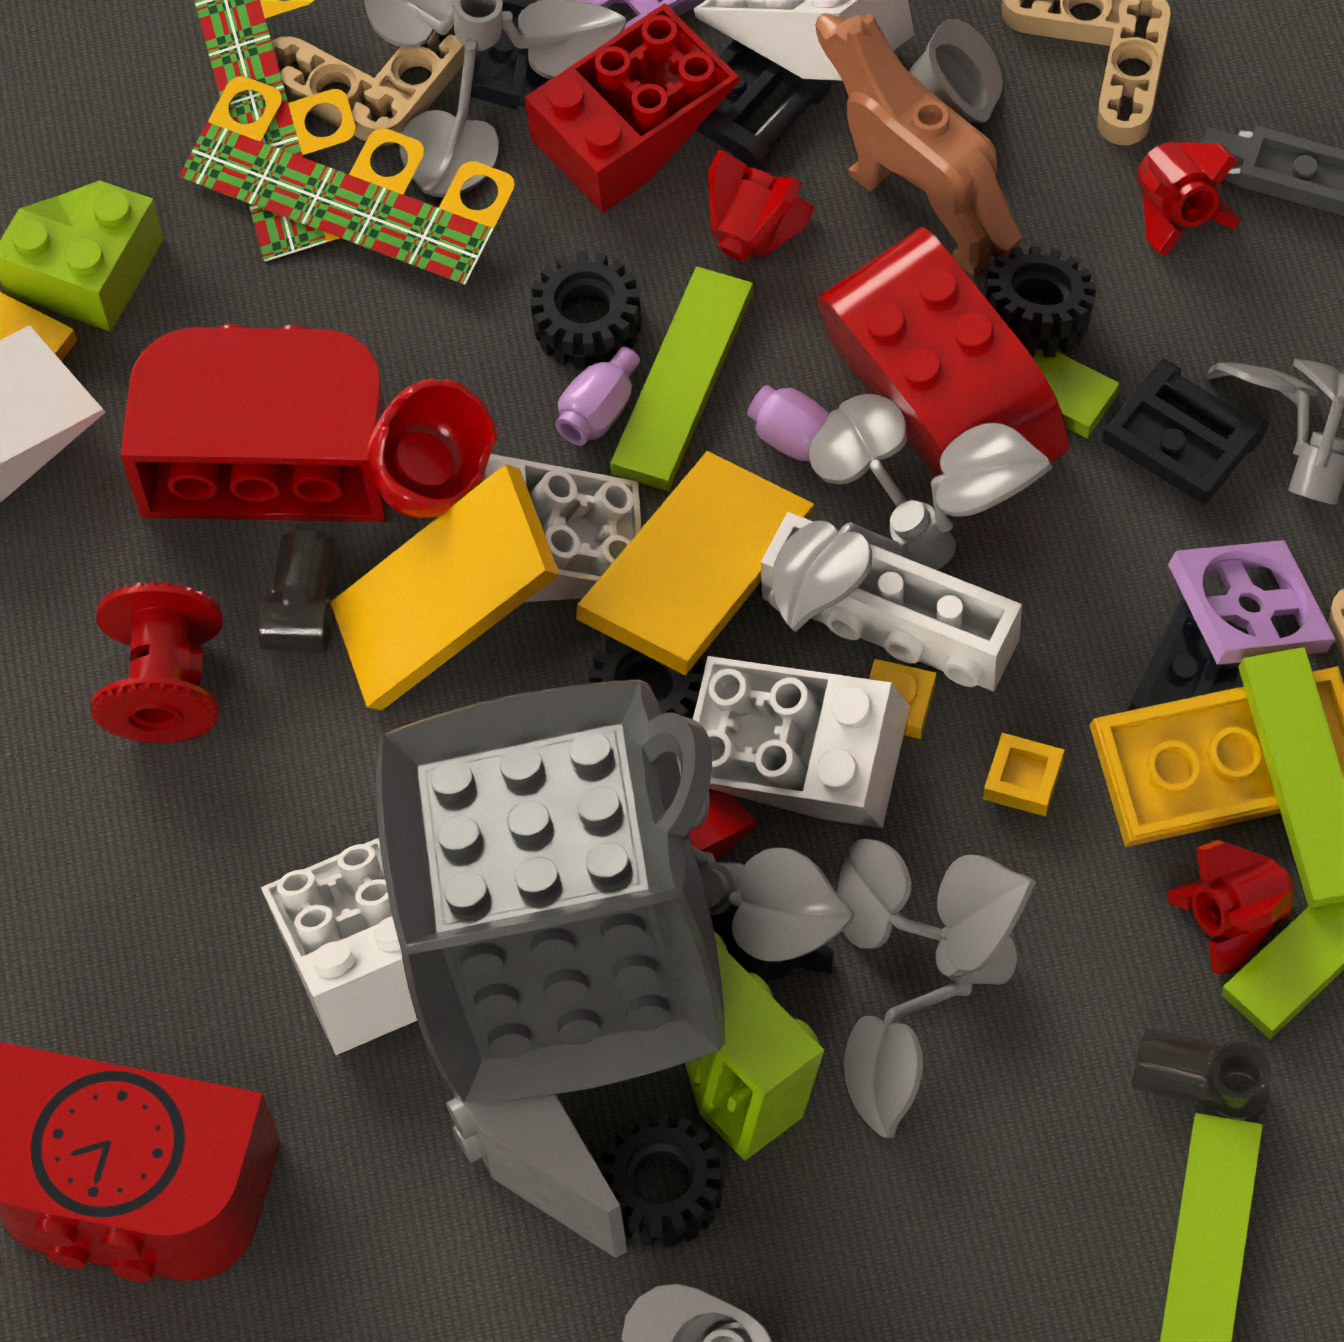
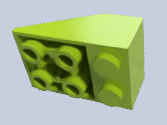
[685,931,824,1161]

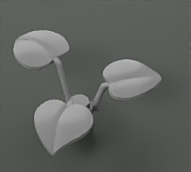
[364,0,626,197]
[1207,359,1344,505]
[772,394,1053,632]
[676,755,855,961]
[837,839,1036,1138]

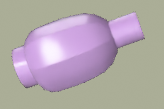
[555,347,640,446]
[747,385,829,461]

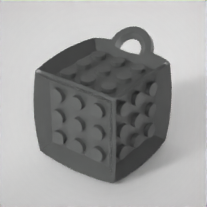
[376,680,725,1103]

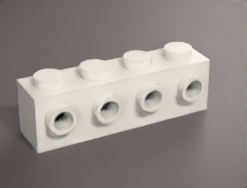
[761,512,1022,692]

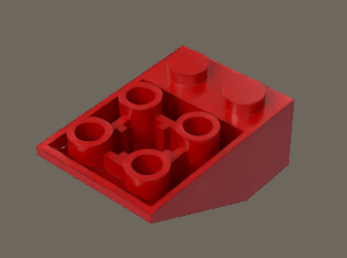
[525,3,739,213]

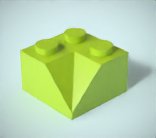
[0,180,164,332]

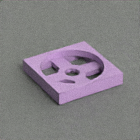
[1168,540,1335,665]

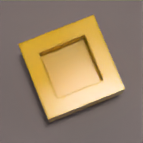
[869,659,937,739]
[983,733,1065,817]

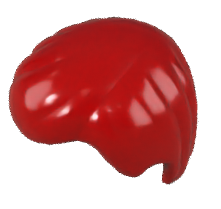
[367,379,498,518]

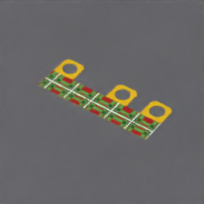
[194,0,356,262]
[178,76,515,285]

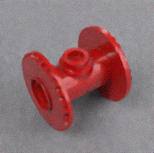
[91,582,223,744]

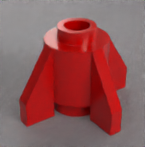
[1137,142,1241,256]
[708,150,815,262]
[1167,840,1294,975]

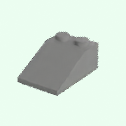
[446,1094,628,1258]

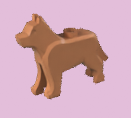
[815,13,1023,277]

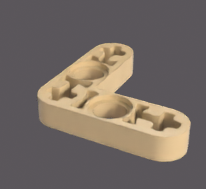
[1002,0,1171,145]
[271,26,465,147]

